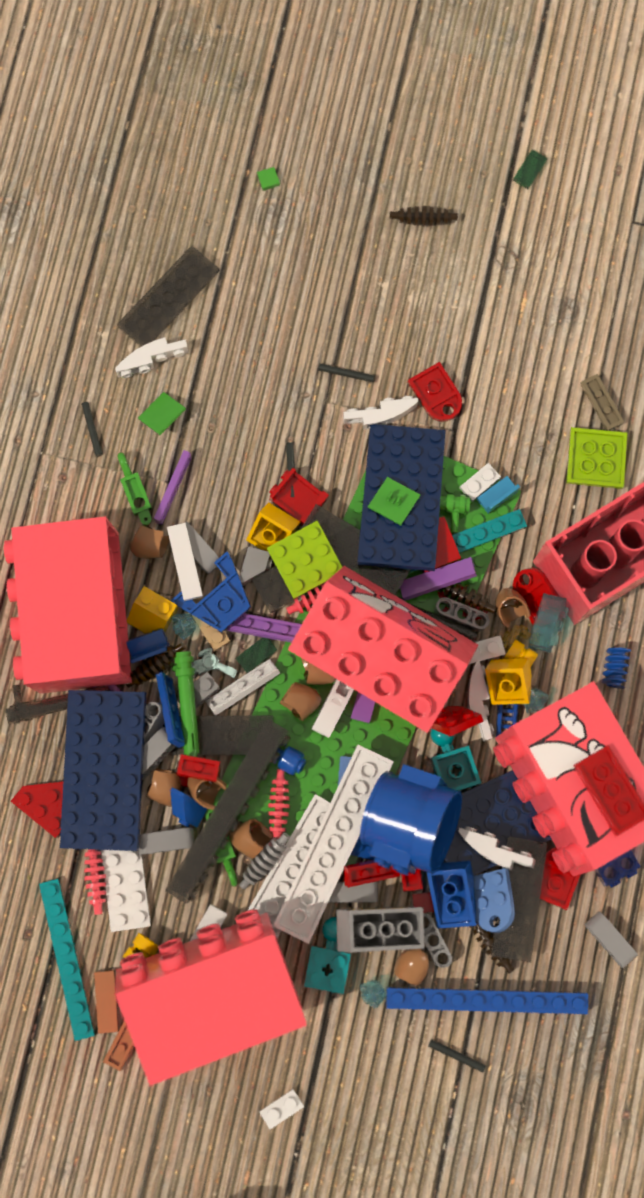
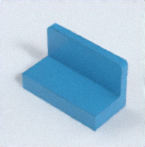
[476,476,520,514]

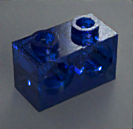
[594,850,641,888]

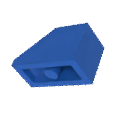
[170,787,207,827]

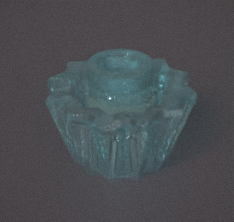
[172,613,196,640]
[524,688,549,713]
[360,980,386,1009]

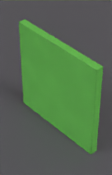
[138,392,186,435]
[368,477,420,526]

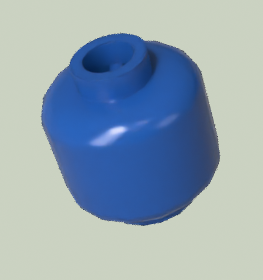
[276,746,306,775]

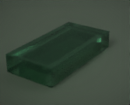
[513,149,548,189]
[235,637,278,673]

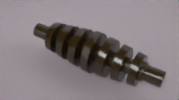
[389,206,458,226]
[437,582,497,614]
[125,642,186,688]
[469,920,515,974]

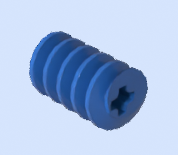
[601,647,632,689]

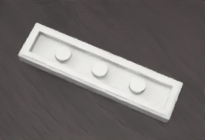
[167,523,203,601]
[206,659,280,716]

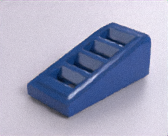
[496,704,518,737]

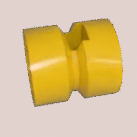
[503,639,538,667]
[123,933,159,958]

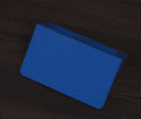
[126,628,170,664]

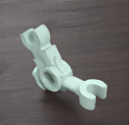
[192,648,238,679]

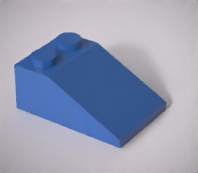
[427,860,477,929]

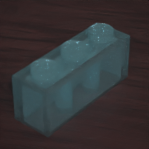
[528,593,569,653]

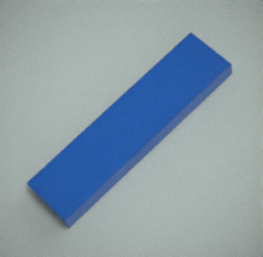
[156,672,185,748]

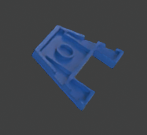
[171,552,251,633]

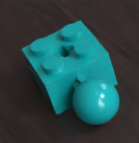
[430,729,481,791]
[304,917,351,994]

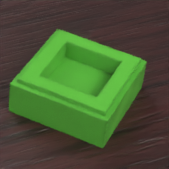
[257,167,280,191]

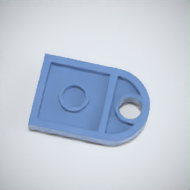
[473,868,515,933]

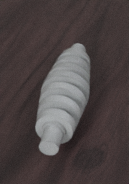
[239,832,290,890]

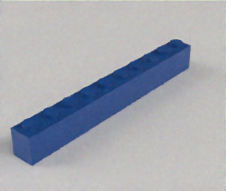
[386,987,588,1014]

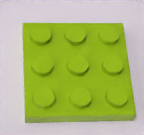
[566,427,627,489]
[267,521,342,599]

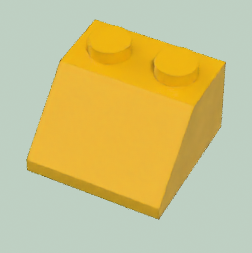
[246,502,300,551]
[127,586,179,634]
[485,658,532,705]

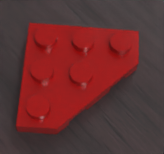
[11,781,63,839]

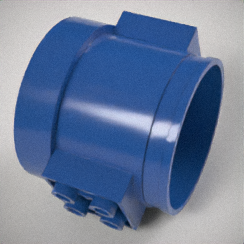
[360,764,462,876]

